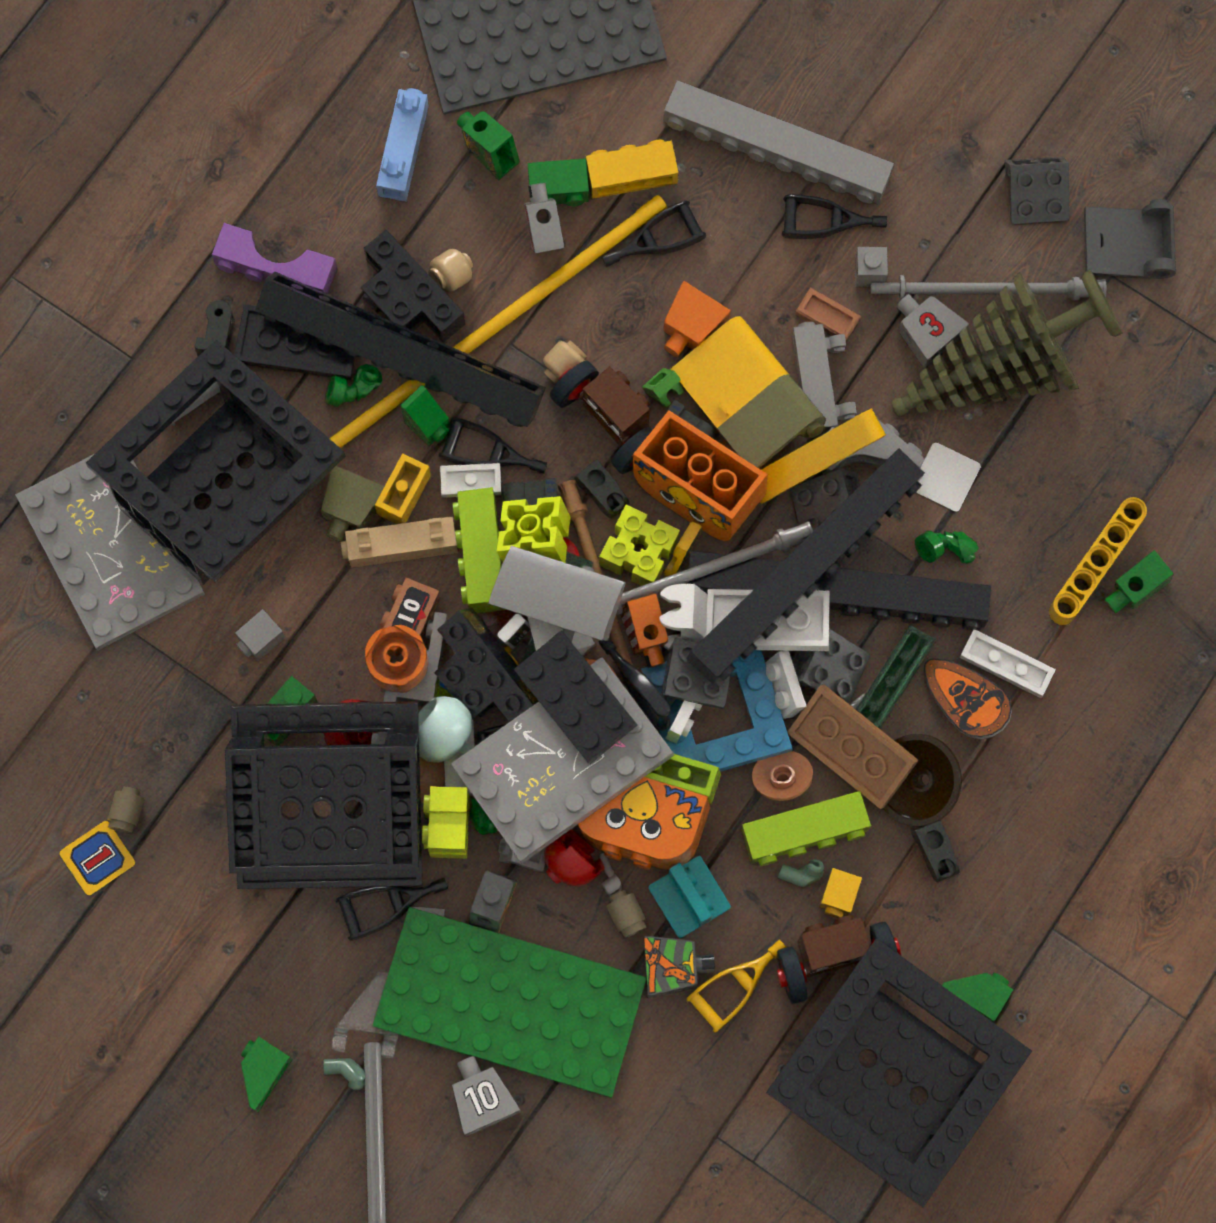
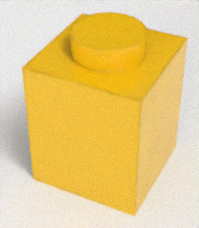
[819,868,862,918]

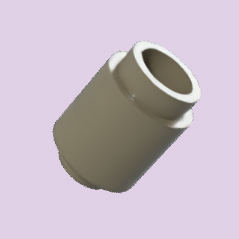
[107,786,145,834]
[606,890,647,938]

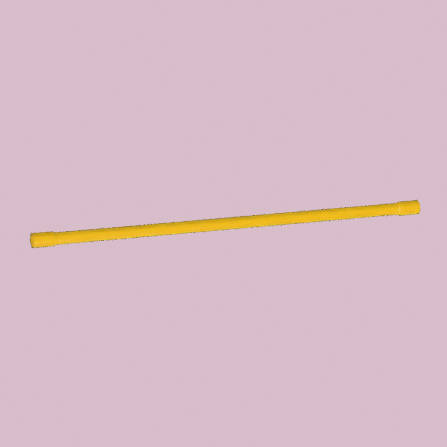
[329,195,668,448]

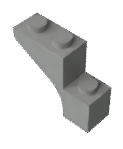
[821,420,924,475]

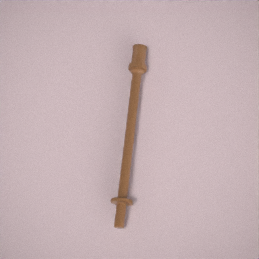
[558,480,643,702]

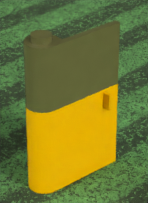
[670,316,826,468]

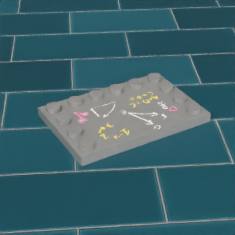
[15,454,205,651]
[451,657,674,864]

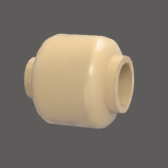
[428,249,473,292]
[543,340,587,383]

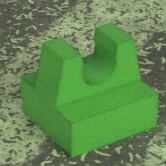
[642,368,684,407]

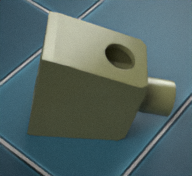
[321,466,385,542]

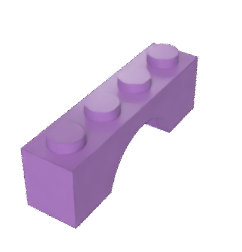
[212,223,337,294]

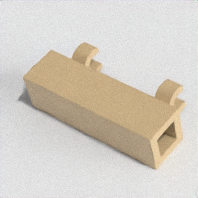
[341,517,458,568]

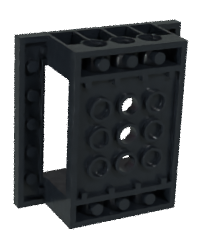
[86,340,346,585]
[225,701,423,889]
[766,938,1032,1208]

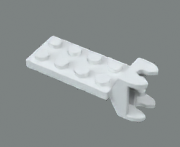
[659,584,830,651]

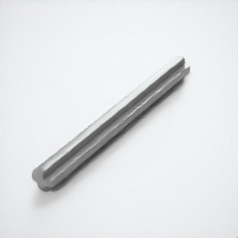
[364,1042,386,1223]

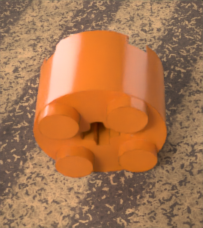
[365,625,429,693]

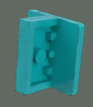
[648,856,731,939]

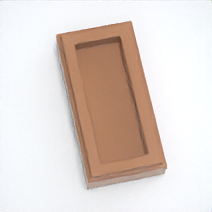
[795,287,861,342]

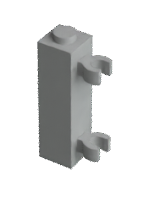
[792,322,857,436]

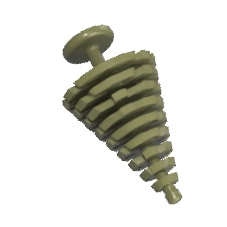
[892,269,1123,416]

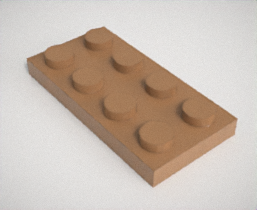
[787,684,919,809]

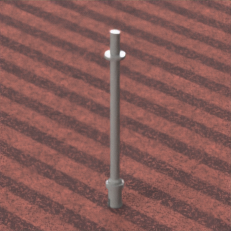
[870,275,1107,301]
[617,521,813,615]

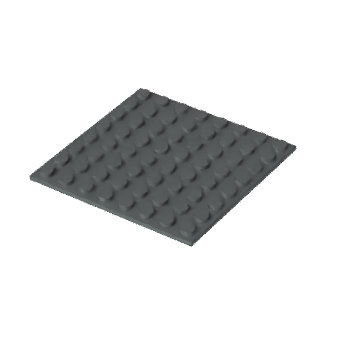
[413,0,667,115]

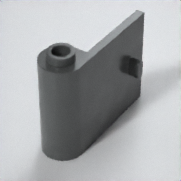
[1084,199,1176,279]

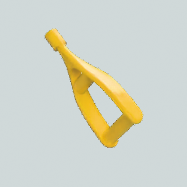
[686,940,787,1033]

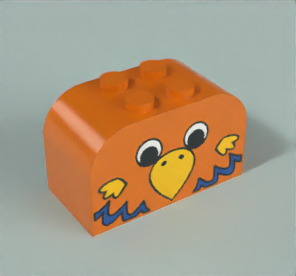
[633,410,768,541]
[578,777,710,870]

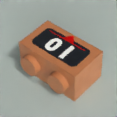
[380,578,441,639]

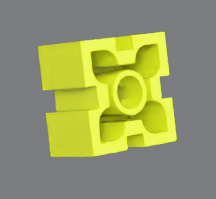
[497,496,571,563]
[599,504,680,586]
[422,786,470,859]

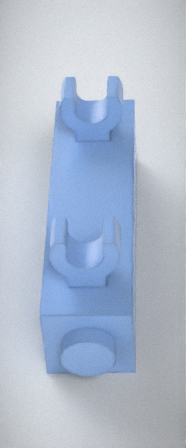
[376,88,429,202]

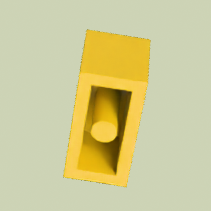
[375,453,431,524]

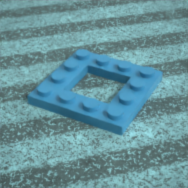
[641,650,792,772]

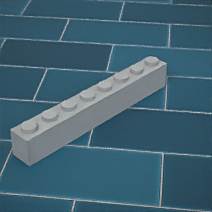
[663,80,894,204]

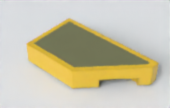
[664,521,702,577]

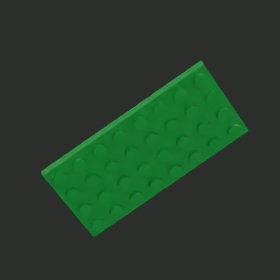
[372,907,647,1098]

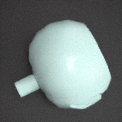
[419,696,473,762]

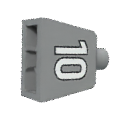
[452,1056,521,1136]

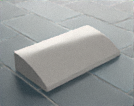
[488,546,626,641]

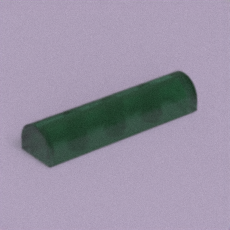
[856,625,936,729]

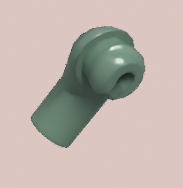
[778,859,824,887]
[324,1058,365,1090]

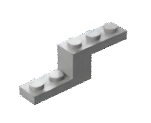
[371,612,448,745]

